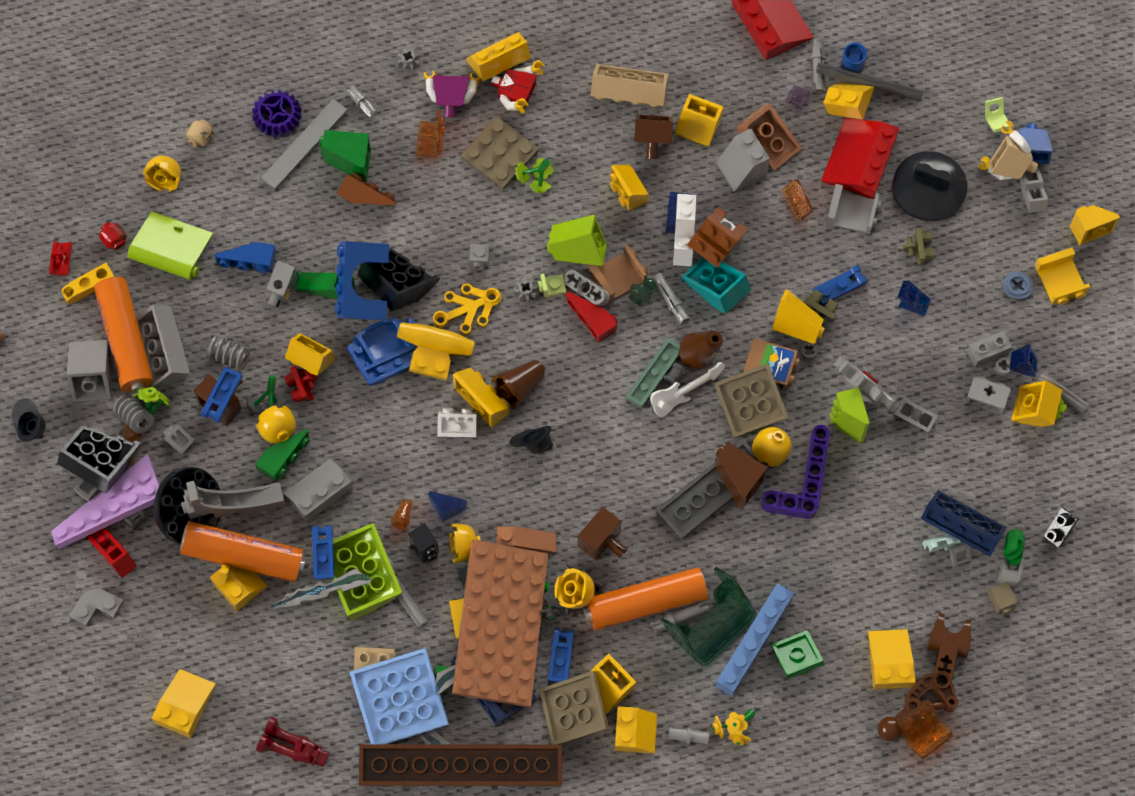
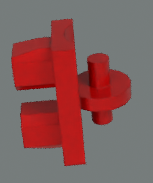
[49,241,73,276]
[284,365,318,402]

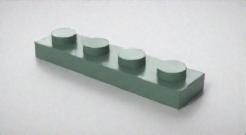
[626,338,680,409]

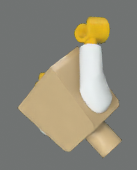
[978,121,1038,180]

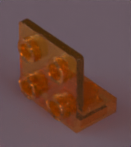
[416,110,445,158]

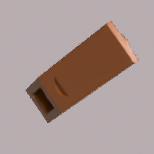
[336,172,398,205]

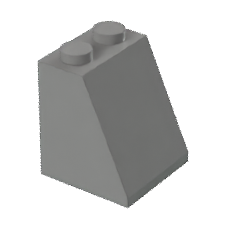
[716,129,770,193]
[67,340,111,402]

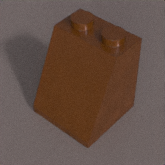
[715,441,767,510]

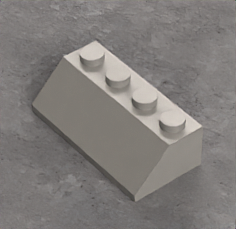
[136,304,190,388]

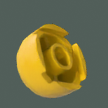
[143,155,181,192]
[256,406,296,444]
[752,427,792,467]
[449,523,480,563]
[555,568,595,609]

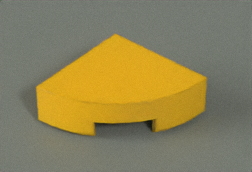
[218,564,230,585]

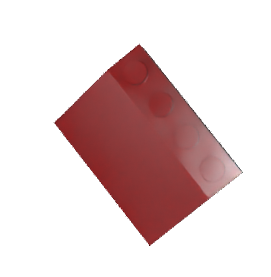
[731,0,814,60]
[821,118,899,199]

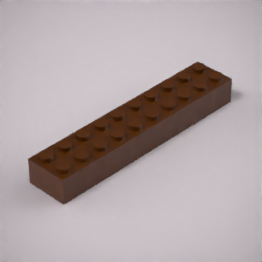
[359,744,562,787]

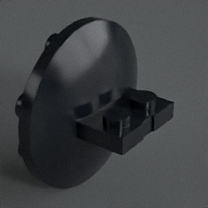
[892,151,967,221]
[154,467,221,544]

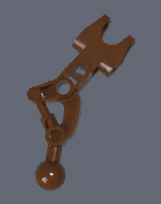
[877,613,971,741]

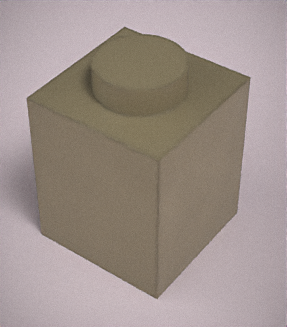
[987,581,1018,615]

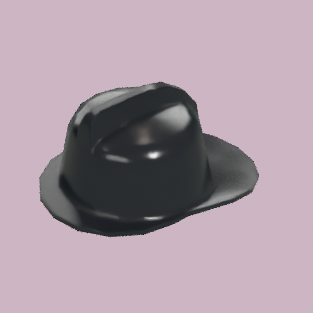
[12,398,46,442]
[509,426,553,454]

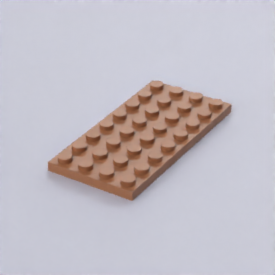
[452,539,548,708]

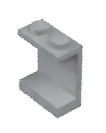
[826,184,882,234]

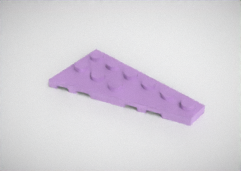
[51,454,160,550]

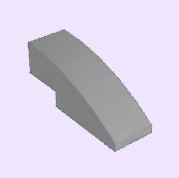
[1020,166,1048,213]

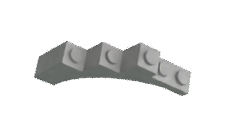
[181,481,286,519]

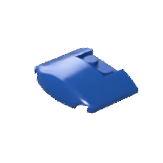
[346,318,418,386]

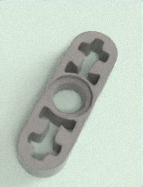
[564,270,610,306]

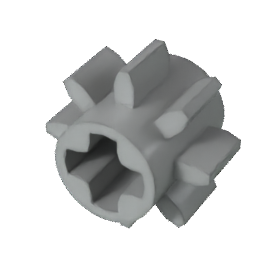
[398,49,420,72]
[514,278,538,303]

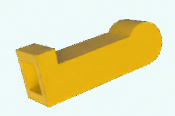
[61,263,114,304]

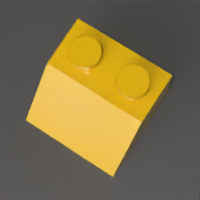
[823,82,874,120]
[1070,205,1120,245]
[1011,381,1062,427]
[210,566,267,611]
[615,706,657,754]

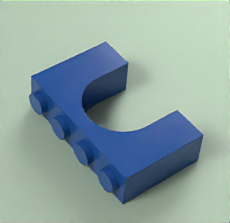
[335,241,389,321]

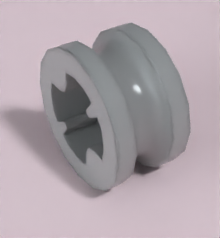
[995,357,1013,376]

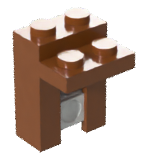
[688,207,748,268]

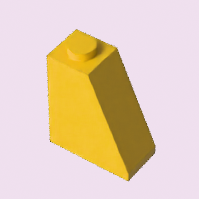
[772,289,825,344]

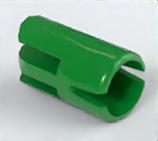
[1003,529,1025,565]

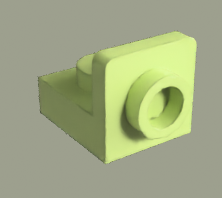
[537,274,566,298]

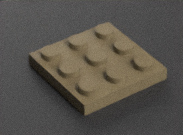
[461,116,539,189]
[714,363,788,438]
[539,671,609,745]

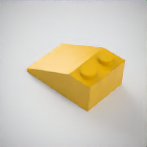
[868,629,915,690]
[152,669,216,738]

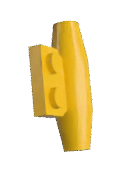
[397,323,475,381]

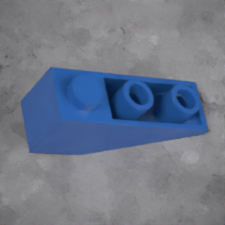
[215,242,276,273]

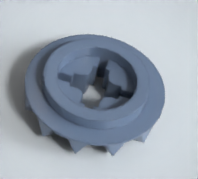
[1003,271,1033,300]

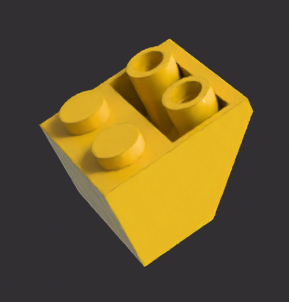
[675,94,724,147]
[609,165,649,211]
[285,333,336,376]
[590,654,636,714]

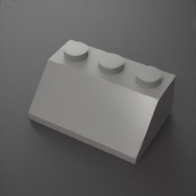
[283,459,353,523]

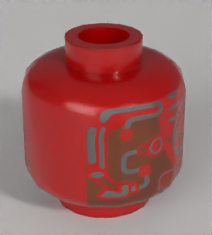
[99,222,127,251]

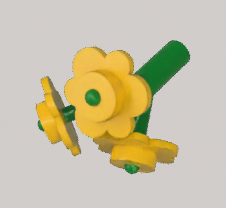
[712,709,755,745]

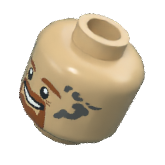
[186,119,214,148]

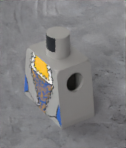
[267,261,300,308]

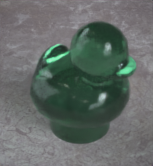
[628,278,656,306]

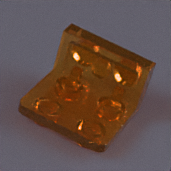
[898,700,953,760]

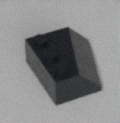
[357,248,440,311]
[57,426,141,493]

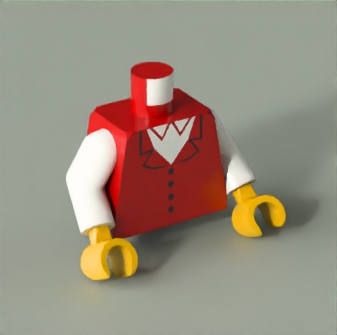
[491,60,545,113]

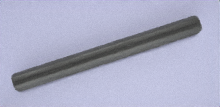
[816,63,923,101]

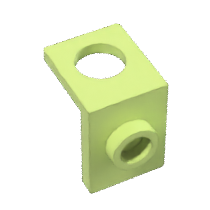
[985,97,1009,133]

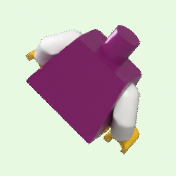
[424,71,481,118]

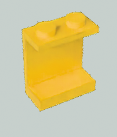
[1035,247,1090,305]

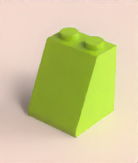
[547,214,607,266]

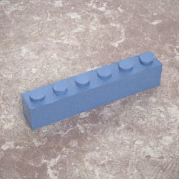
[715,583,794,697]

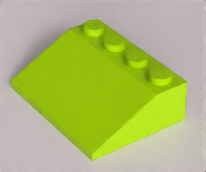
[333,523,403,621]

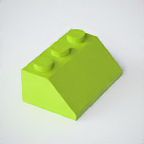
[829,387,870,443]

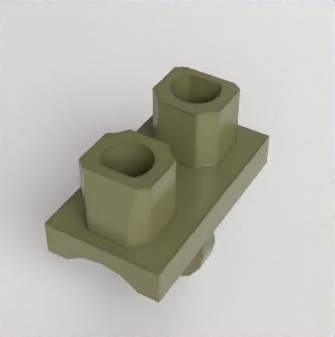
[902,227,935,266]
[803,289,839,319]

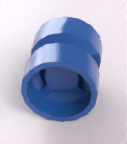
[841,43,867,73]

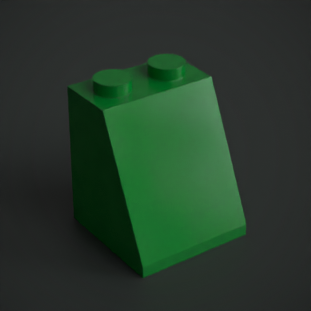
[319,130,371,183]

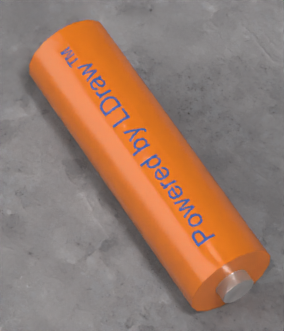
[94,277,154,393]
[180,521,305,582]
[584,567,708,631]

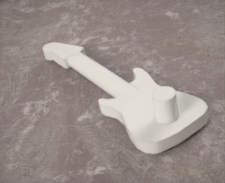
[650,362,725,417]

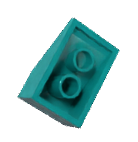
[681,257,751,314]

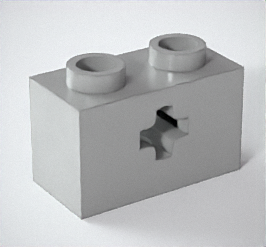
[967,331,1012,368]
[965,376,1011,415]
[894,397,938,433]

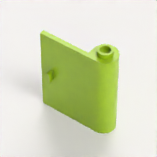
[127,211,213,280]

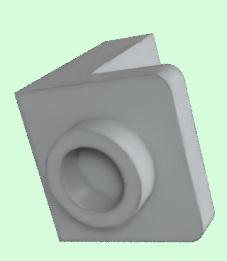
[469,244,489,270]
[162,424,194,454]

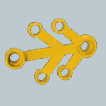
[433,283,501,335]

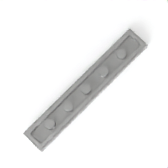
[261,99,348,190]

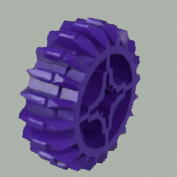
[252,89,302,138]

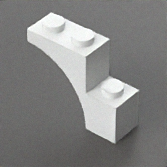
[673,194,696,266]

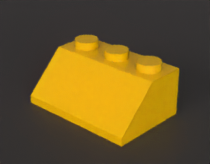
[466,32,531,81]
[453,368,509,428]

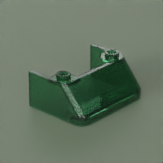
[661,567,756,666]

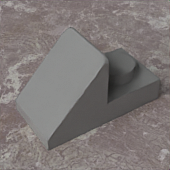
[997,556,1024,587]

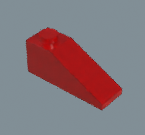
[565,291,618,343]
[86,528,138,578]

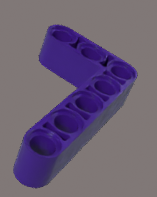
[761,425,830,519]

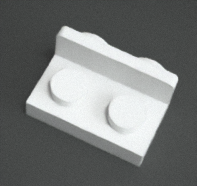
[438,408,477,437]

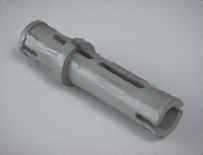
[811,39,826,93]
[652,273,691,325]
[651,600,710,634]

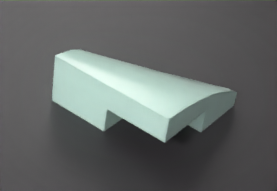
[922,534,964,552]

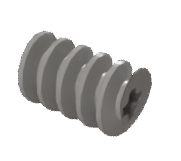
[208,335,250,371]
[114,394,154,433]

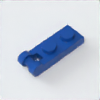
[812,265,868,306]
[201,367,243,423]
[312,525,335,581]
[548,628,574,683]

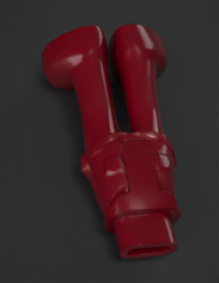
[256,716,330,767]

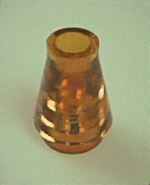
[391,499,413,530]

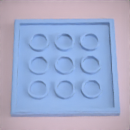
[349,648,449,744]

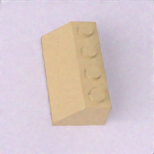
[590,64,669,107]

